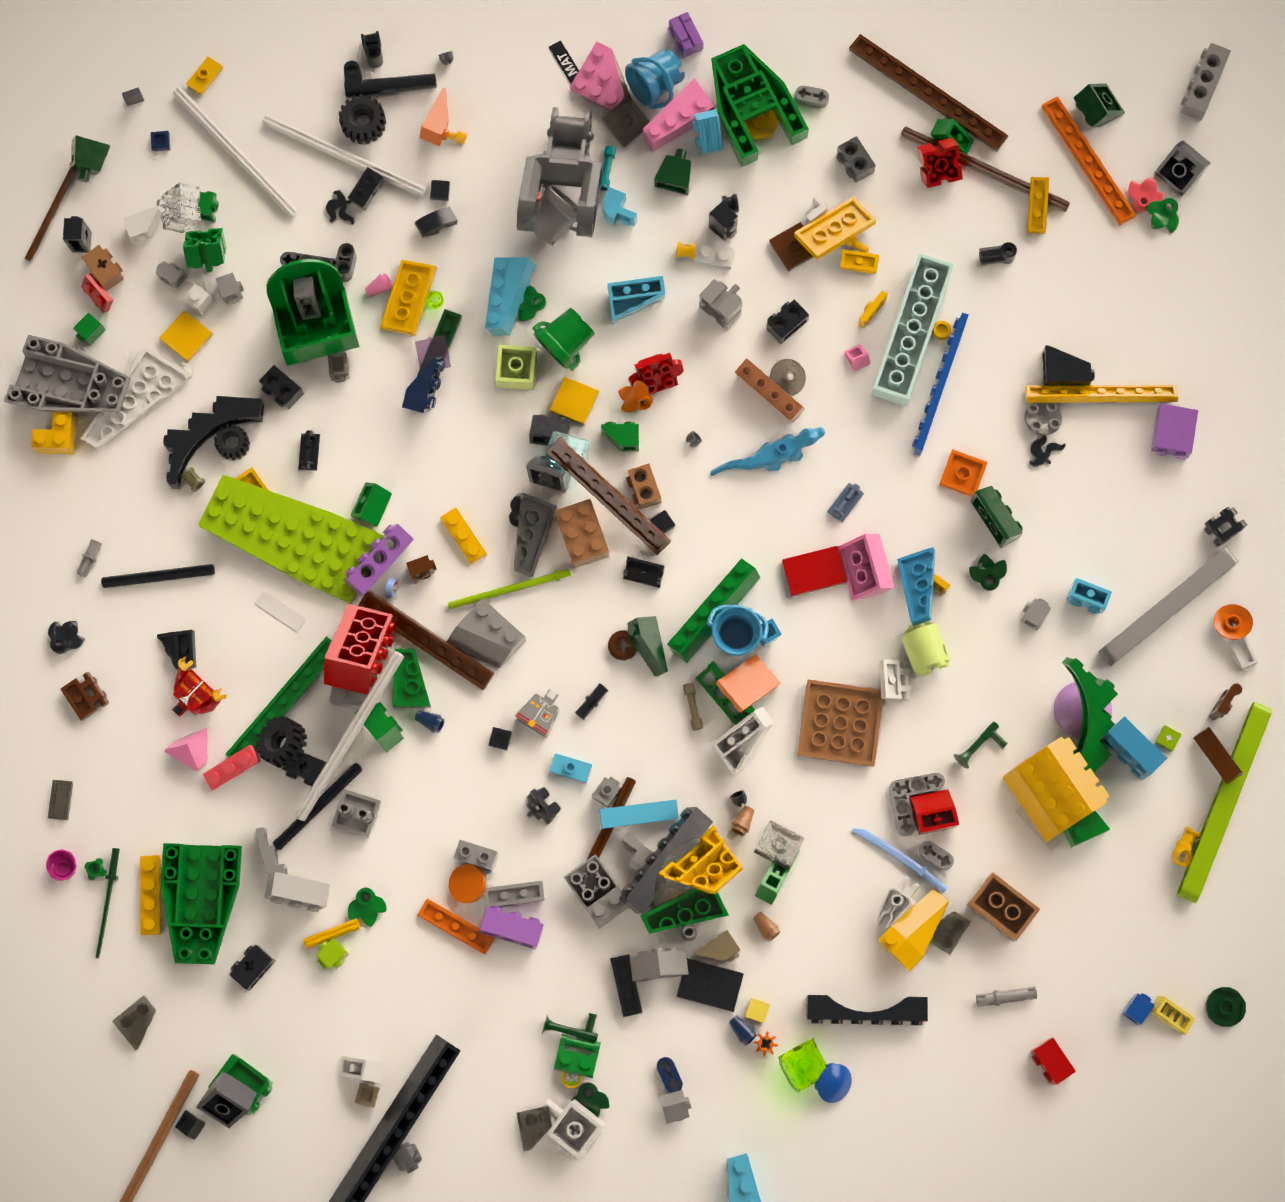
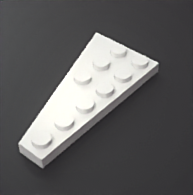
[81,347,193,449]

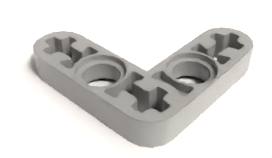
[889,773,945,837]

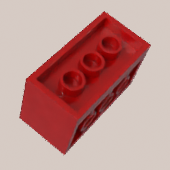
[323,604,395,695]

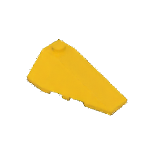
[878,888,949,972]

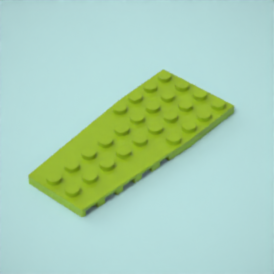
[198,475,383,604]

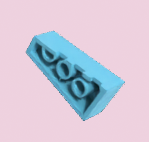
[485,257,536,336]
[727,1153,761,1202]

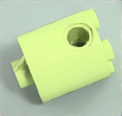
[901,622,950,676]

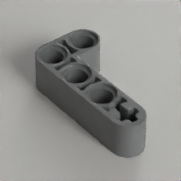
[280,243,357,282]

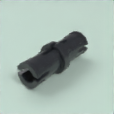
[575,683,609,720]

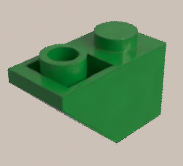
[601,421,639,451]

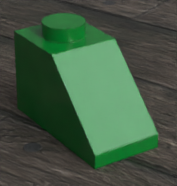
[930,119,974,154]

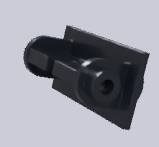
[298,430,320,471]

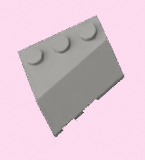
[447,598,526,668]

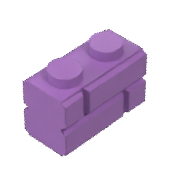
[667,12,704,58]

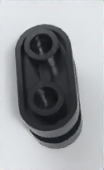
[1203,506,1248,548]

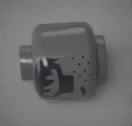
[393,1142,422,1174]

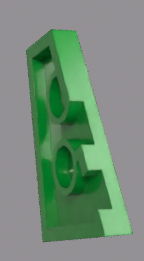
[392,649,431,708]

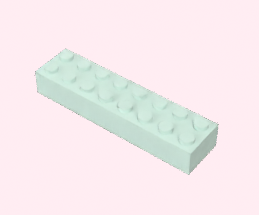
[871,253,954,407]

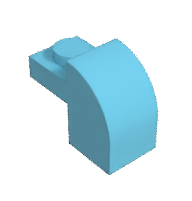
[603,187,637,226]

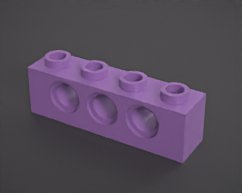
[343,523,414,596]

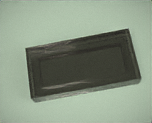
[47,780,74,821]

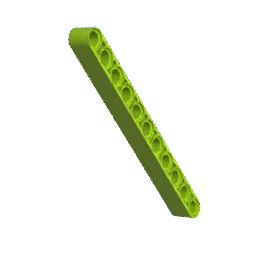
[1177,702,1273,904]

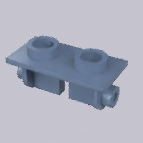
[827,483,864,523]

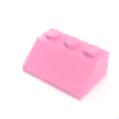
[837,534,895,601]

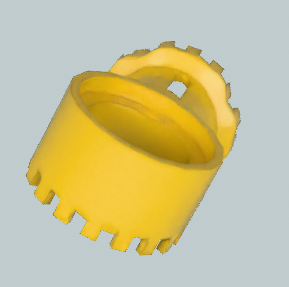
[1171,826,1200,867]

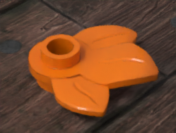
[618,380,653,413]

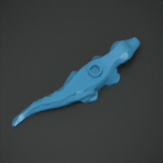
[710,427,826,476]

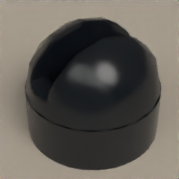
[730,790,747,807]

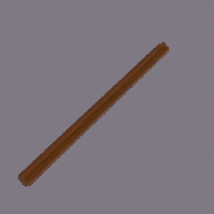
[901,126,1070,212]

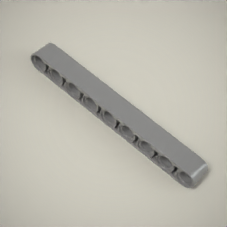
[1098,547,1239,667]

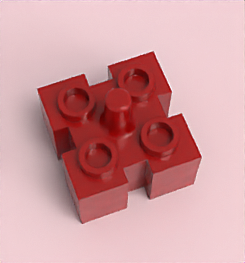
[917,138,963,188]

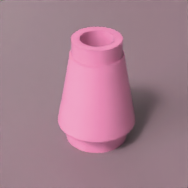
[364,273,393,298]

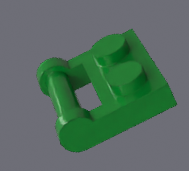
[554,1034,601,1079]

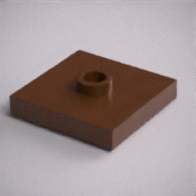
[769,222,814,272]

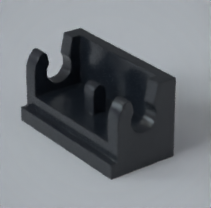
[623,556,665,588]

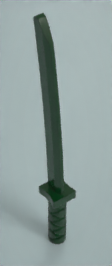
[95,848,120,959]

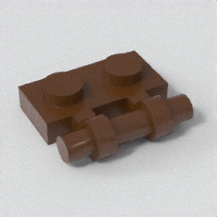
[60,671,109,721]

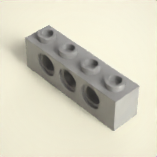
[1180,43,1231,121]

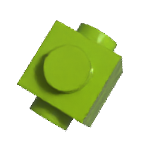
[316,938,349,970]

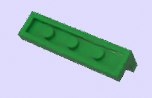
[695,661,756,725]

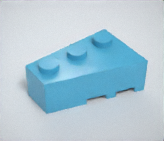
[607,276,665,324]

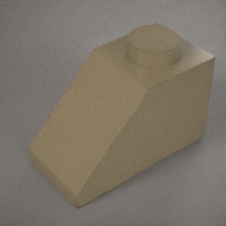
[694,930,741,962]

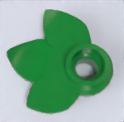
[1145,198,1179,233]
[518,285,546,321]
[348,887,387,927]

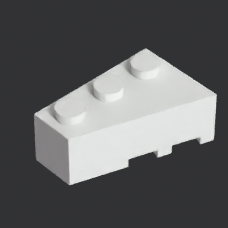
[711,707,774,775]

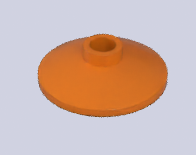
[1213,604,1253,640]

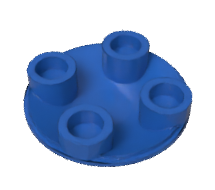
[814,1063,852,1103]

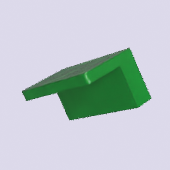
[350,482,392,527]

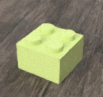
[495,345,538,390]

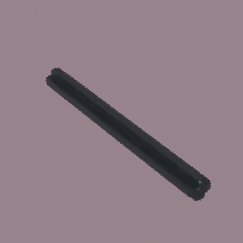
[101,564,215,588]
[272,763,363,850]

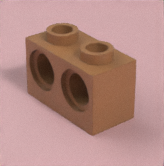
[625,463,662,510]

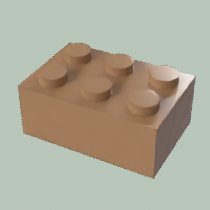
[555,498,610,568]
[966,872,1040,942]

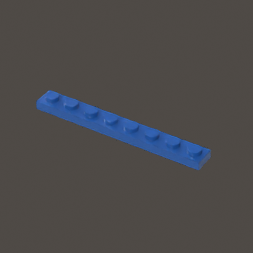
[912,312,969,456]

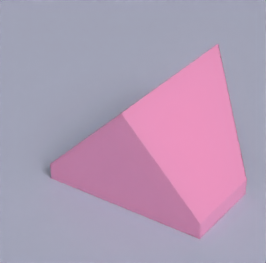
[164,728,208,771]

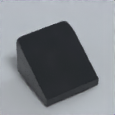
[175,1110,206,1140]

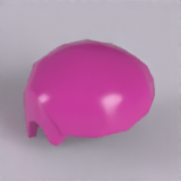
[46,849,77,881]

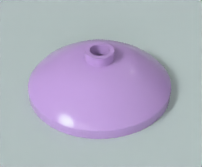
[1054,682,1113,738]

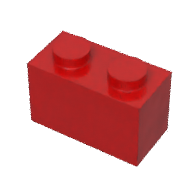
[1031,1037,1076,1085]

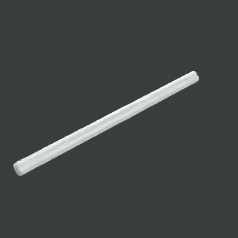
[173,87,298,218]
[262,115,426,198]
[295,651,404,821]

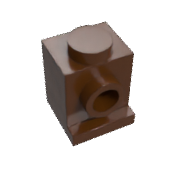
[406,555,437,584]

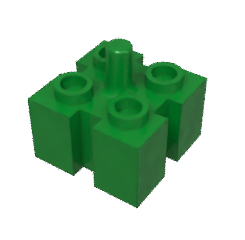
[183,227,227,272]

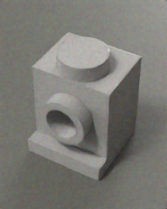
[155,261,188,290]
[591,776,621,808]

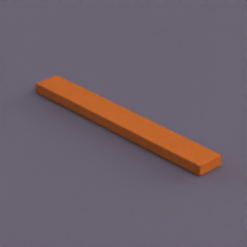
[1041,96,1136,226]

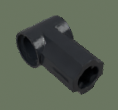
[979,242,1017,265]

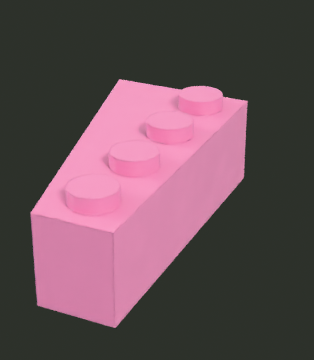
[643,78,714,152]

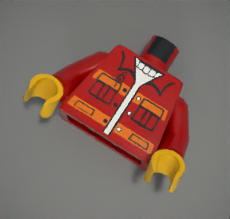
[172,657,227,717]

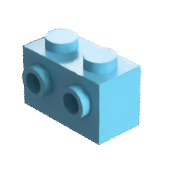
[1066,578,1112,614]

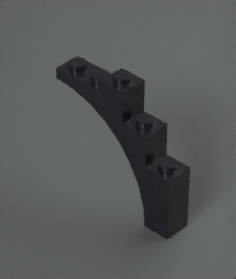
[163,396,265,489]

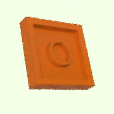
[939,449,988,497]

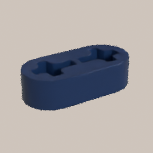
[657,1057,683,1093]

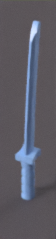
[852,828,948,893]

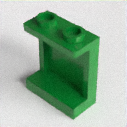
[208,1053,274,1115]

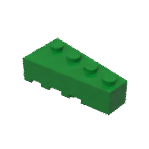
[1064,811,1111,848]
[640,888,729,934]

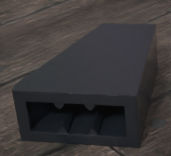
[1042,345,1095,385]

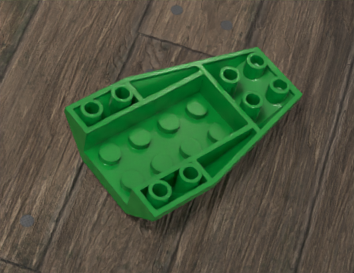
[160,843,242,965]

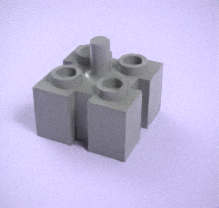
[699,279,742,331]

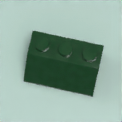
[970,485,1023,549]

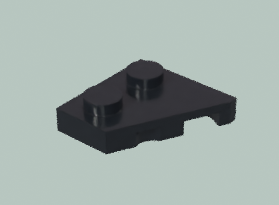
[157,629,197,670]

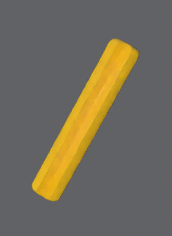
[303,919,361,949]

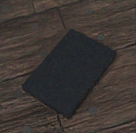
[676,958,744,1012]

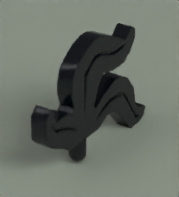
[326,190,355,225]
[1029,435,1066,467]

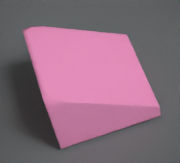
[844,344,870,371]

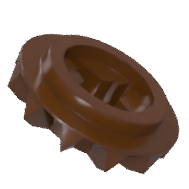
[608,630,637,661]

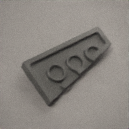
[514,492,557,577]

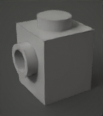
[215,272,244,304]
[1021,598,1051,630]
[659,1090,692,1124]

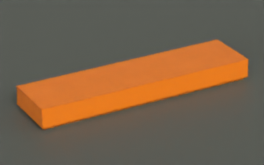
[417,898,495,955]

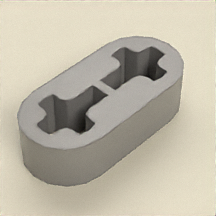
[795,85,829,108]
[919,841,954,870]

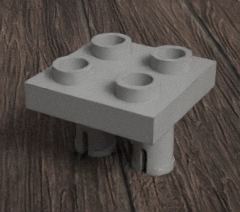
[331,789,382,838]

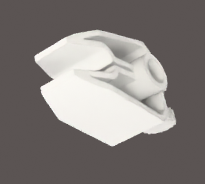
[877,876,920,930]

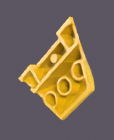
[659,825,743,894]

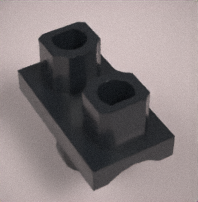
[526,787,561,825]

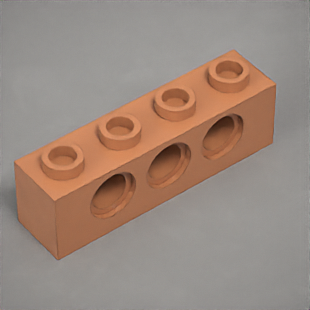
[734,358,806,423]

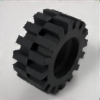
[214,424,250,460]

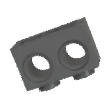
[836,136,876,183]

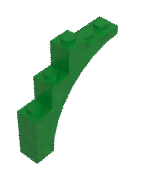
[1062,657,1118,773]

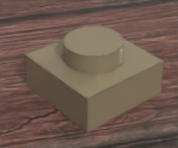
[354,1083,380,1108]

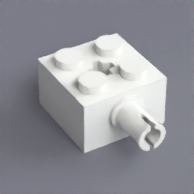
[541,1099,606,1159]

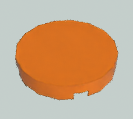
[448,864,487,904]

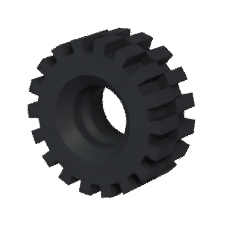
[338,94,386,144]
[256,716,307,768]

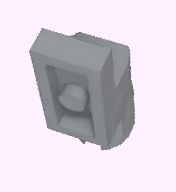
[621,833,667,890]

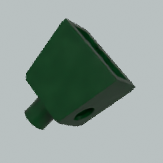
[71,135,110,182]
[654,148,691,195]

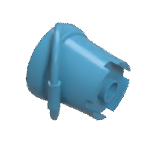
[625,48,685,109]
[707,604,769,656]

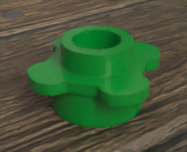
[84,858,107,881]

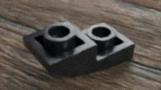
[414,206,458,238]

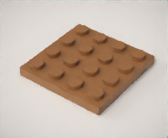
[797,679,883,767]

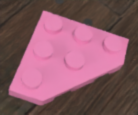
[569,41,626,114]

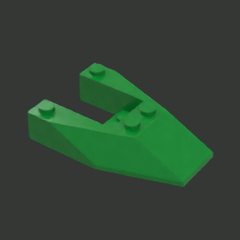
[711,44,809,167]

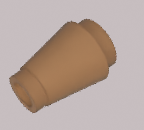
[731,806,755,836]
[753,911,781,942]

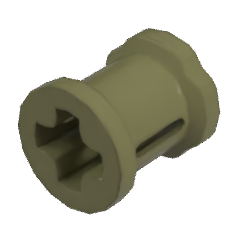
[180,467,206,492]

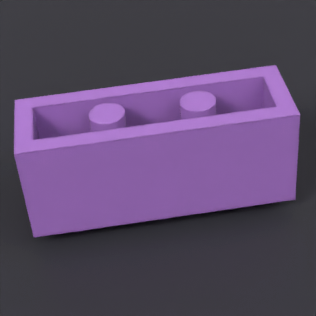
[479,905,544,950]

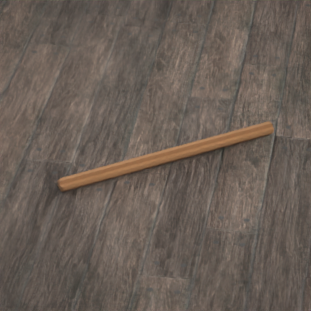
[119,1070,199,1202]

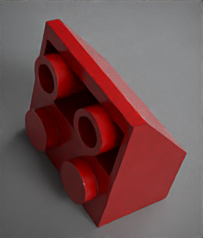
[910,789,960,835]

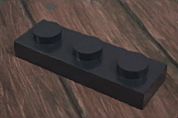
[610,954,643,1018]

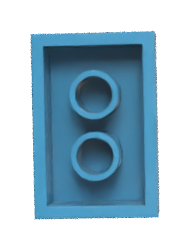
[1102,716,1167,780]

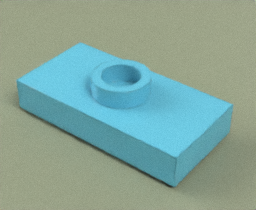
[549,753,592,784]

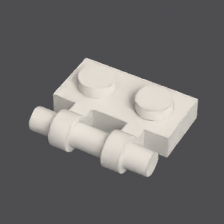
[879,660,911,701]

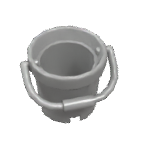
[534,184,578,246]

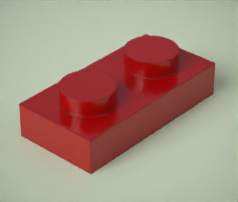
[81,273,114,313]

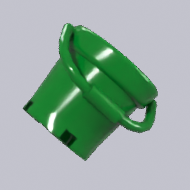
[532,307,595,371]

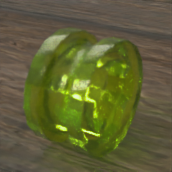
[427,291,444,309]

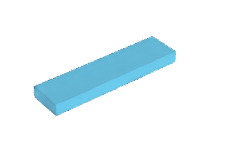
[599,799,679,829]

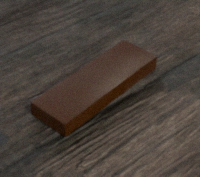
[1193,727,1243,785]

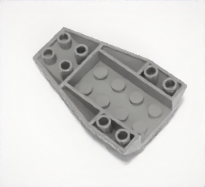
[4,334,131,413]

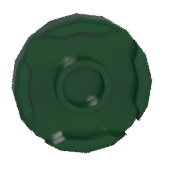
[1205,987,1246,1027]

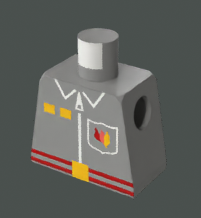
[515,689,559,739]

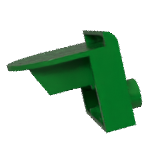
[266,259,360,366]

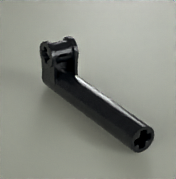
[344,60,437,98]

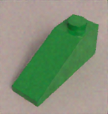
[755,841,800,905]

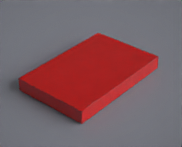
[782,546,847,597]

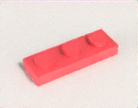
[202,745,261,791]

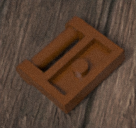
[1208,683,1242,721]

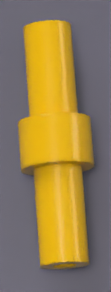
[846,237,870,253]

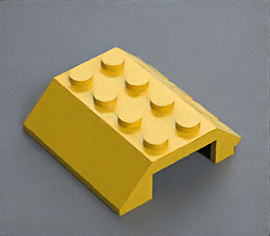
[1003,737,1109,842]

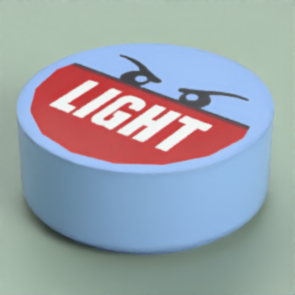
[385,578,398,598]

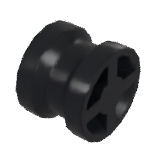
[721,194,739,213]

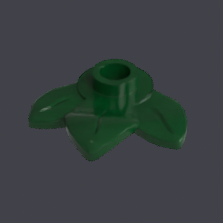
[969,554,1007,591]
[571,1082,610,1117]

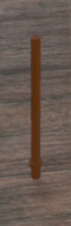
[24,162,77,262]

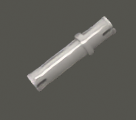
[976,986,1037,1007]

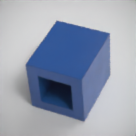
[1121,993,1155,1025]

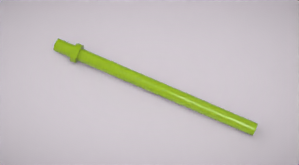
[448,569,571,610]

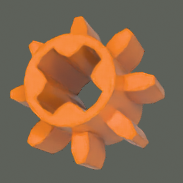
[753,1031,778,1057]

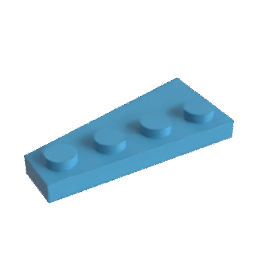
[897,547,935,626]

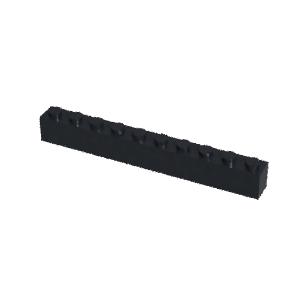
[329,1034,461,1202]

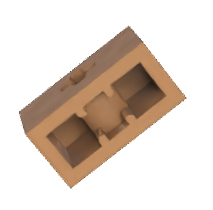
[81,245,124,291]

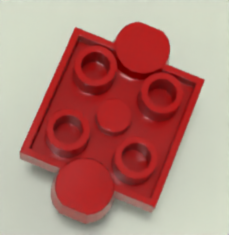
[628,352,684,394]

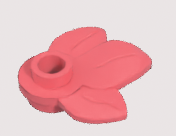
[1128,177,1165,212]

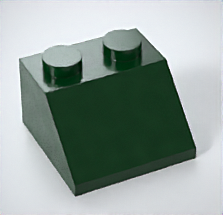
[1073,83,1125,127]

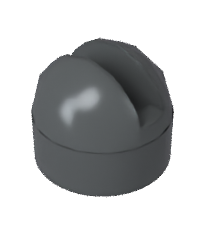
[438,51,454,65]
[686,431,702,447]

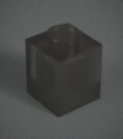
[328,352,350,383]

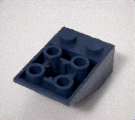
[402,355,446,413]

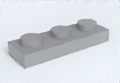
[484,880,545,908]

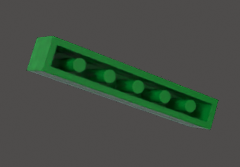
[667,558,761,663]

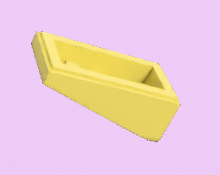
[1150,995,1195,1035]

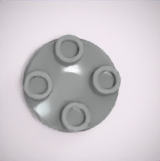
[1024,403,1062,435]

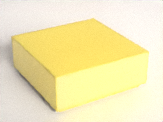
[745,998,770,1023]

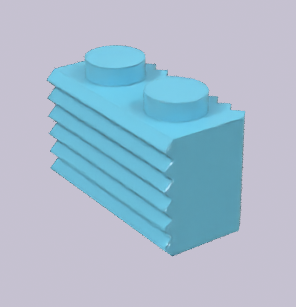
[692,109,724,154]

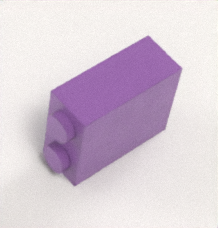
[1151,403,1199,459]

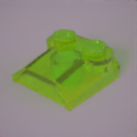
[778,1038,827,1093]

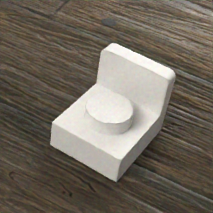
[805,195,828,225]

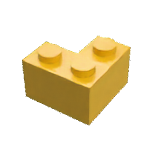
[31,412,77,455]

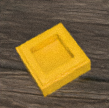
[933,574,951,594]

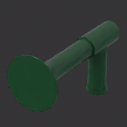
[953,721,1008,769]
[542,1013,598,1042]

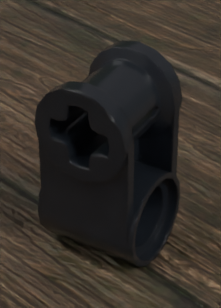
[360,30,383,68]

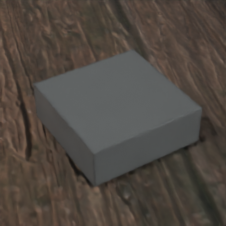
[121,87,145,107]

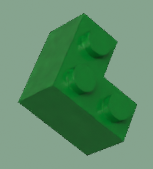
[354,702,404,753]

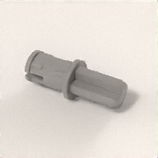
[77,539,102,577]

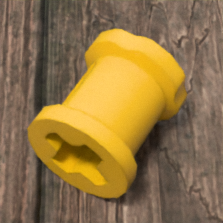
[676,242,696,260]

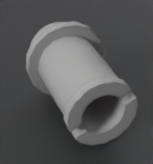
[681,925,697,941]

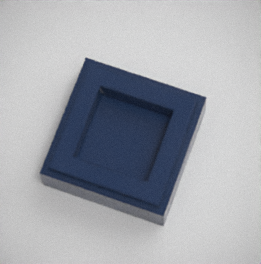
[150,130,171,151]

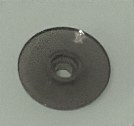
[770,359,806,396]

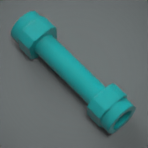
[601,146,616,191]

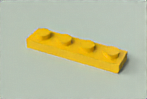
[140,855,162,935]

